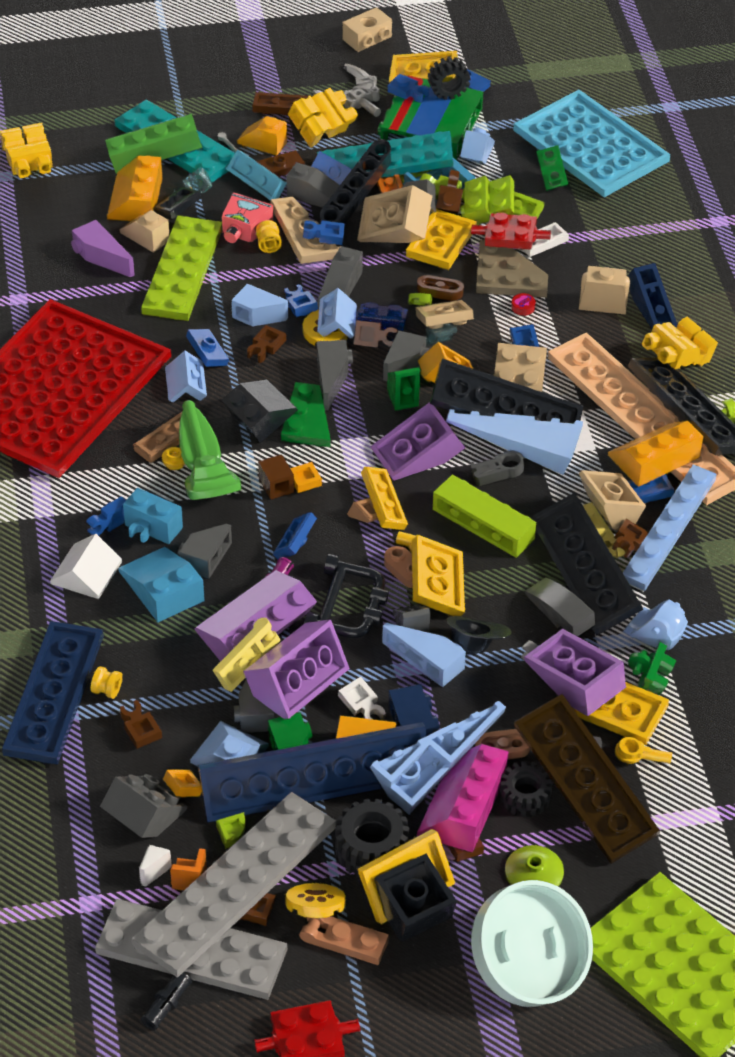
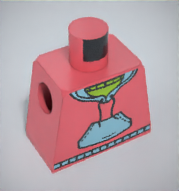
[222,193,273,243]

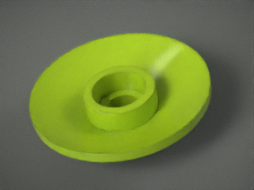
[505,845,564,887]

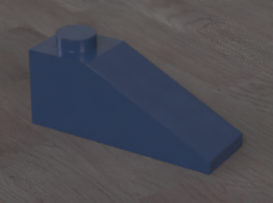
[628,263,678,329]

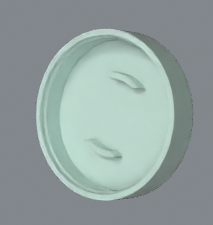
[471,880,593,1007]

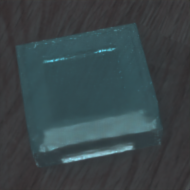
[182,167,213,195]
[425,323,458,344]

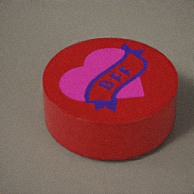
[511,293,536,316]

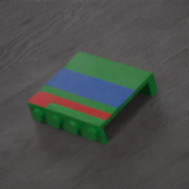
[378,75,483,161]

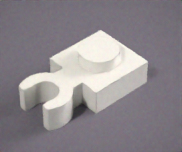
[338,677,386,720]

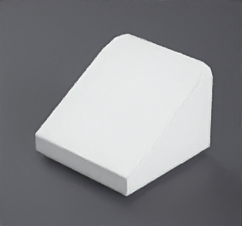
[139,845,172,886]

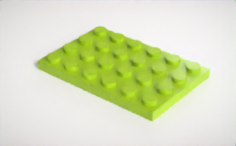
[590,872,735,1057]

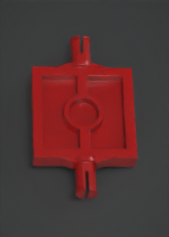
[471,213,551,250]
[254,1000,360,1057]

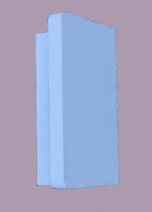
[317,288,357,339]
[165,351,207,403]

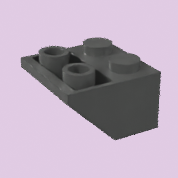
[100,774,188,838]

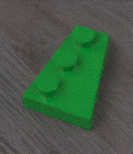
[281,382,331,447]

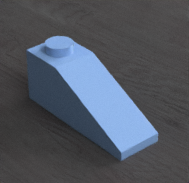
[382,623,466,687]

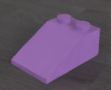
[370,402,465,481]
[524,629,626,716]

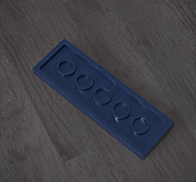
[2,621,104,765]

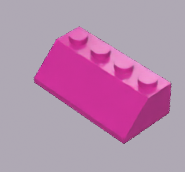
[417,744,509,852]

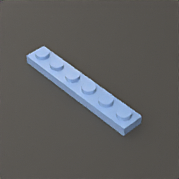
[623,464,716,591]

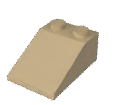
[357,185,432,243]

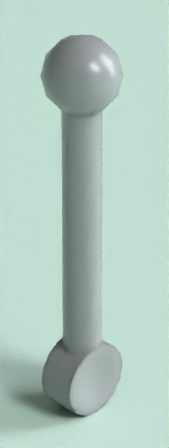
[218,132,244,153]

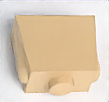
[579,266,630,315]

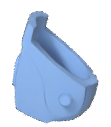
[623,599,688,650]

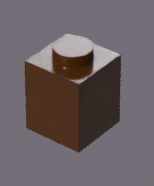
[258,454,294,500]

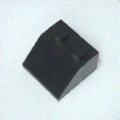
[222,380,297,443]
[374,854,457,942]

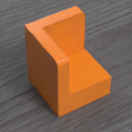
[170,848,207,890]

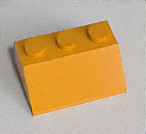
[107,156,162,221]
[608,421,703,487]

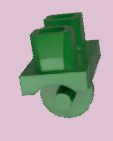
[536,145,568,191]
[628,642,676,695]

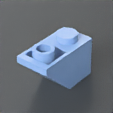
[460,128,495,164]
[232,284,288,326]

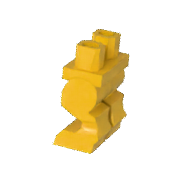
[288,88,358,148]
[0,123,53,179]
[642,317,718,369]

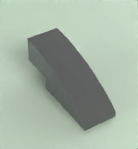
[525,577,595,637]

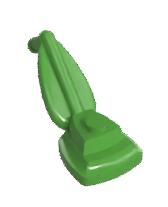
[179,400,242,500]

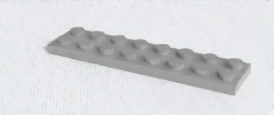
[132,792,336,978]

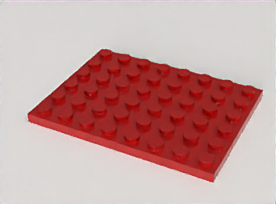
[0,299,171,478]

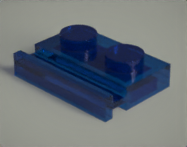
[355,302,408,331]

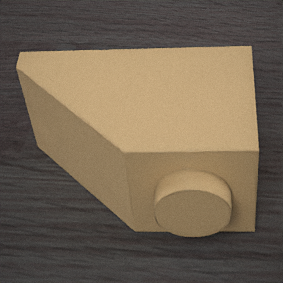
[120,210,169,253]

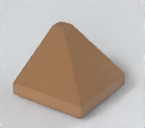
[347,498,378,523]

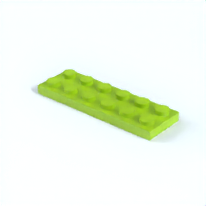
[141,216,222,321]

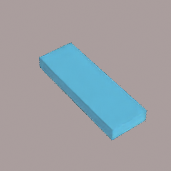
[226,150,287,200]

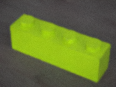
[433,474,536,558]

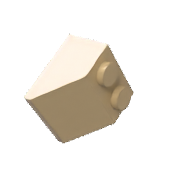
[579,470,646,530]

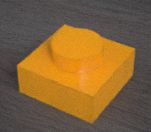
[290,462,322,493]
[163,770,202,798]

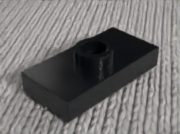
[153,187,201,220]

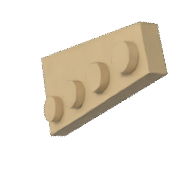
[271,197,340,264]

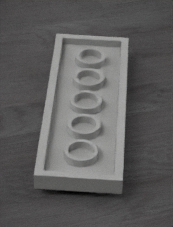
[95,899,287,1000]

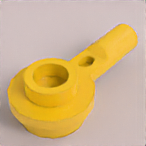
[162,447,185,470]
[615,737,672,764]

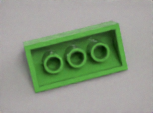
[105,113,202,174]

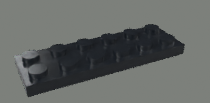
[628,357,735,456]
[430,359,583,424]
[530,492,643,636]

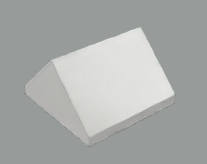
[50,534,122,599]

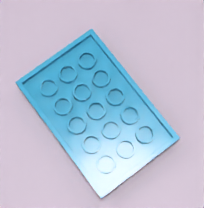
[513,90,670,197]

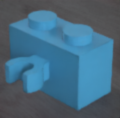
[123,488,183,544]

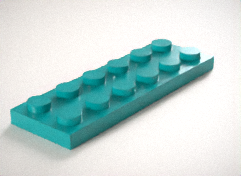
[115,99,235,184]
[317,131,454,178]

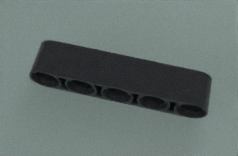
[320,139,391,225]

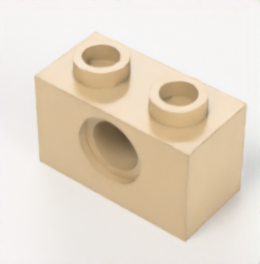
[343,7,392,52]

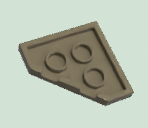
[476,240,548,298]

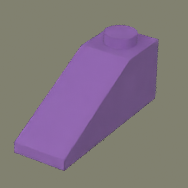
[71,220,134,277]

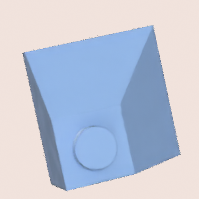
[190,721,269,766]

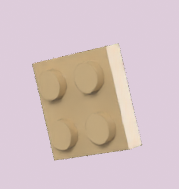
[415,300,474,329]
[494,343,547,392]

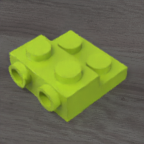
[460,175,514,225]

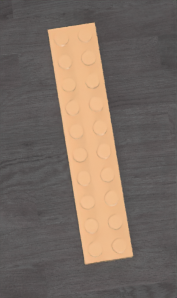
[548,333,735,505]

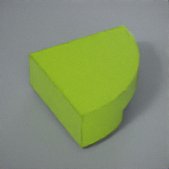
[408,293,432,306]
[216,812,245,849]

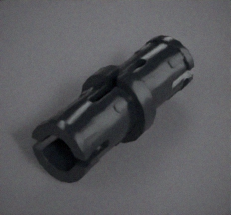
[140,972,192,1031]

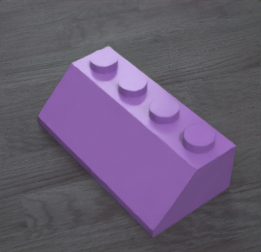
[195,570,317,662]
[243,619,350,719]

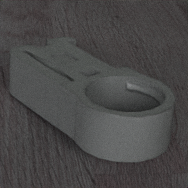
[470,451,524,486]

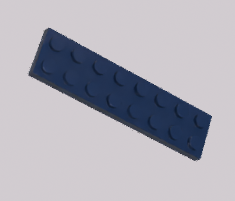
[198,722,426,822]

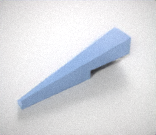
[446,409,583,475]
[370,701,506,815]

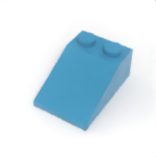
[118,547,204,622]

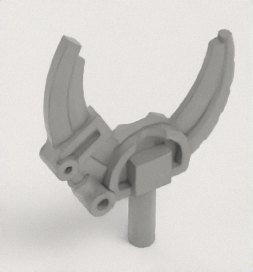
[313,63,381,117]

